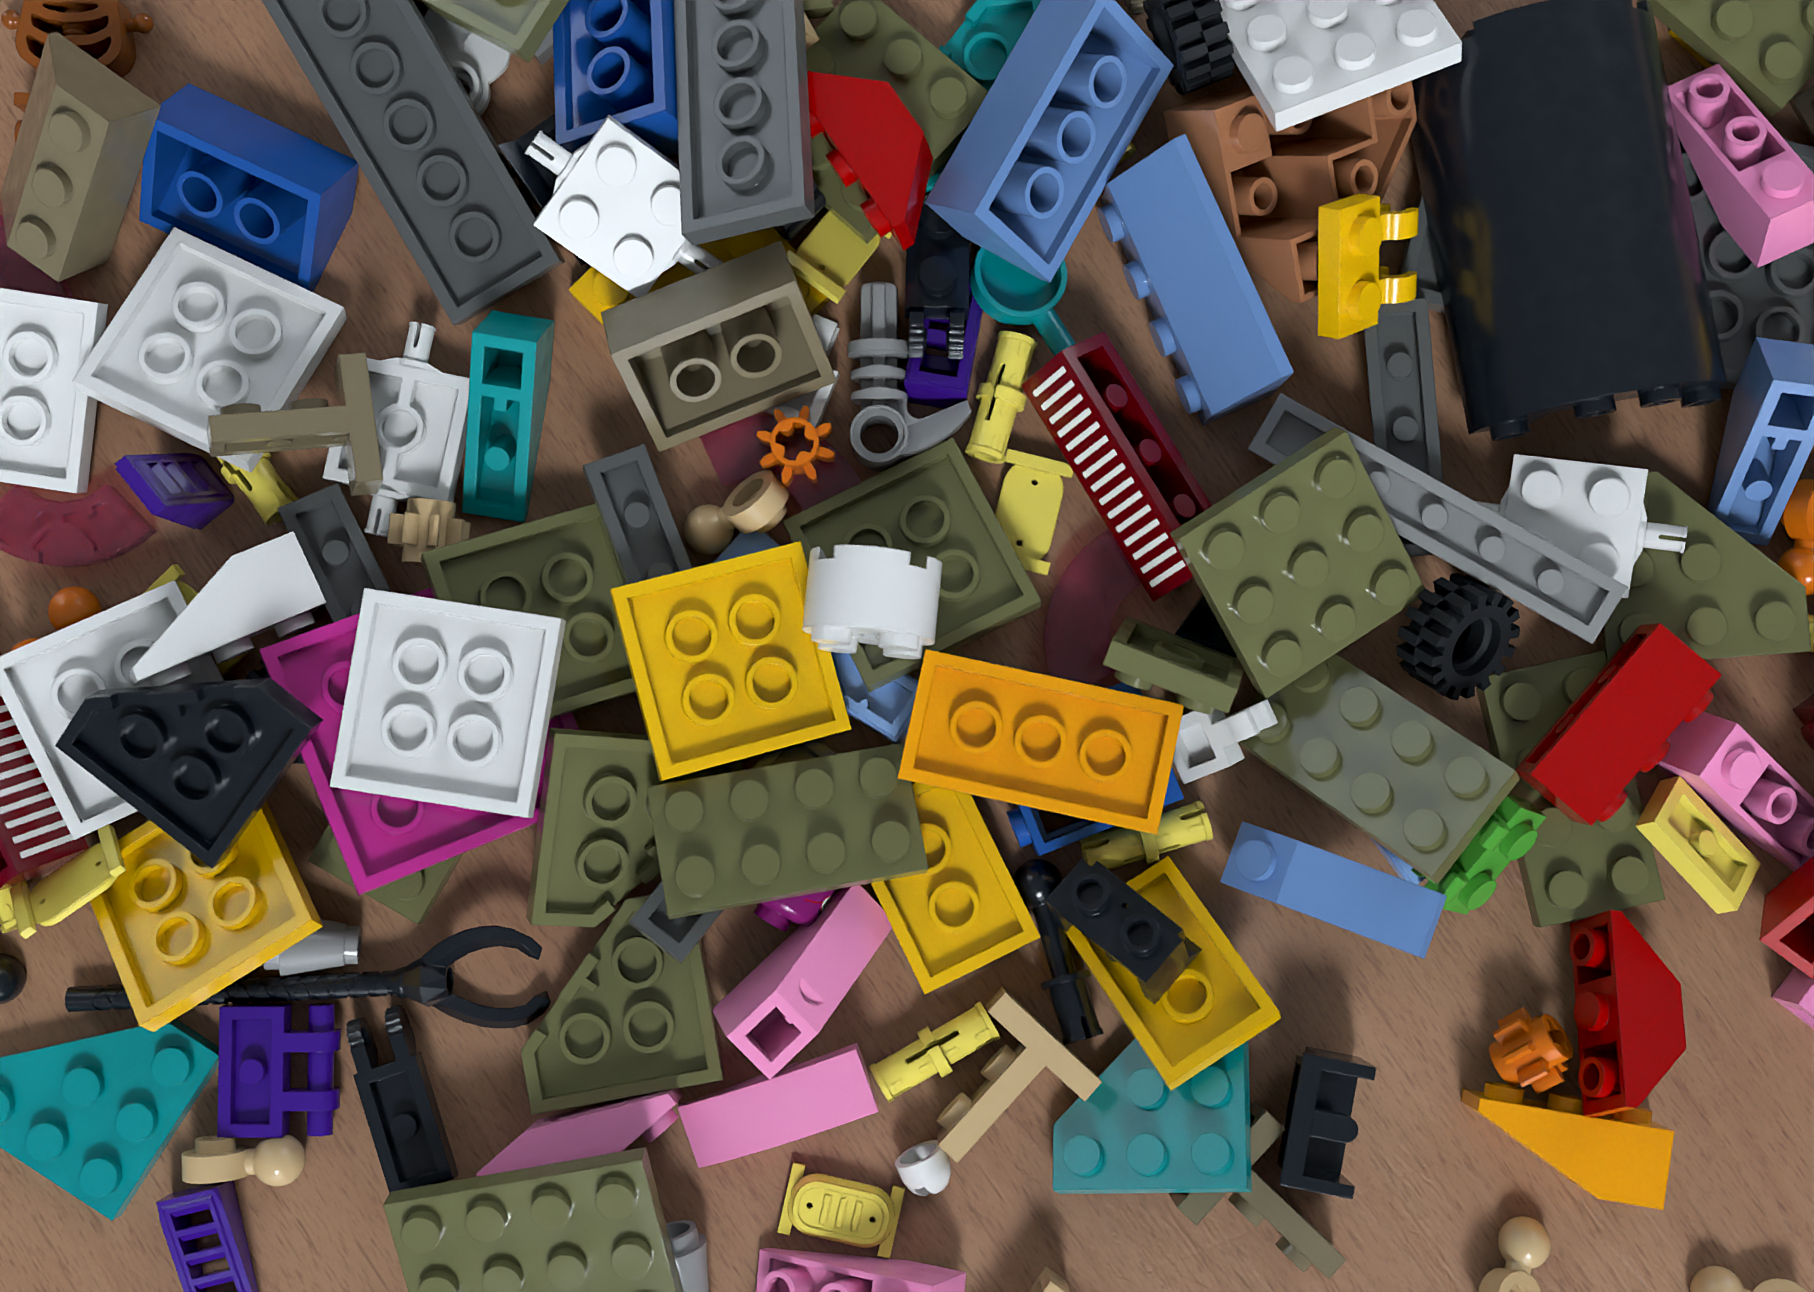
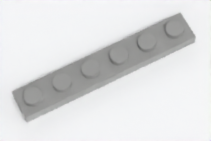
[1248,393,1628,644]

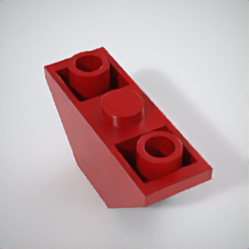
[807,71,933,251]
[1569,909,1687,1117]

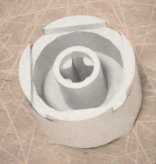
[802,545,942,659]

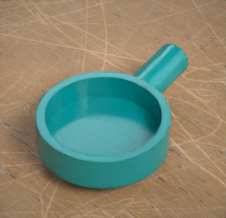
[970,247,1076,356]

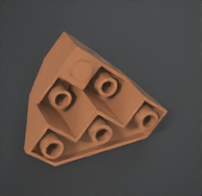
[1163,80,1417,303]

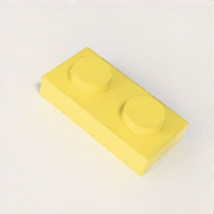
[1635,776,1761,914]

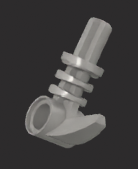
[847,281,972,471]

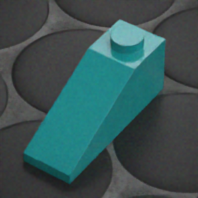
[462,310,555,522]

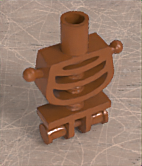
[1,0,154,143]

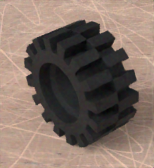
[1143,0,1235,96]
[1396,573,1520,700]

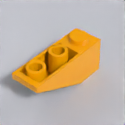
[1461,1081,1675,1210]

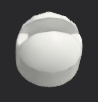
[895,1140,952,1196]

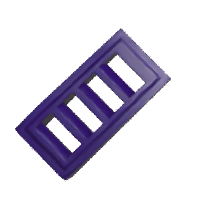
[904,276,983,409]
[115,453,235,530]
[156,1180,259,1292]

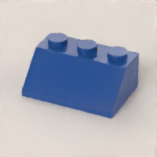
[553,0,679,156]
[139,83,359,292]

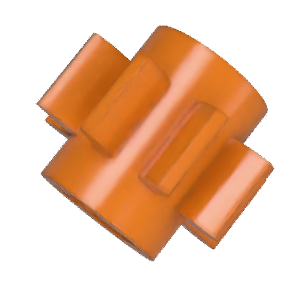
[756,405,836,487]
[1489,1007,1573,1094]

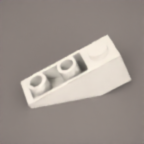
[129,531,326,686]

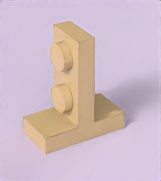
[937,986,1102,1163]

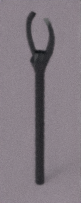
[65,925,551,1029]

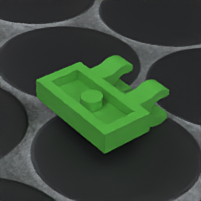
[1411,794,1547,915]

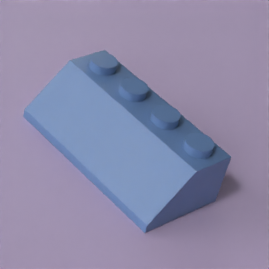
[925,0,1174,282]
[1097,134,1294,426]

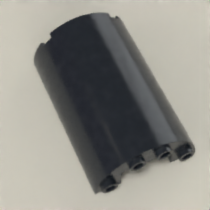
[1411,0,1728,441]

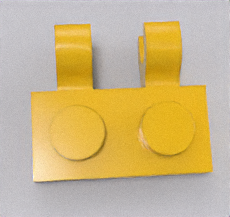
[1318,193,1419,340]

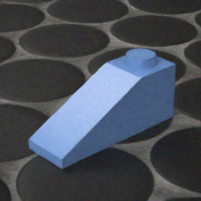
[1707,337,1814,546]
[1220,821,1447,959]

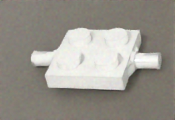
[525,114,723,298]
[323,322,470,537]
[1475,454,1688,598]

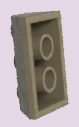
[0,32,161,282]
[601,240,837,452]

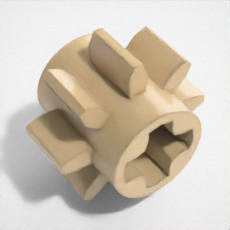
[387,498,470,566]

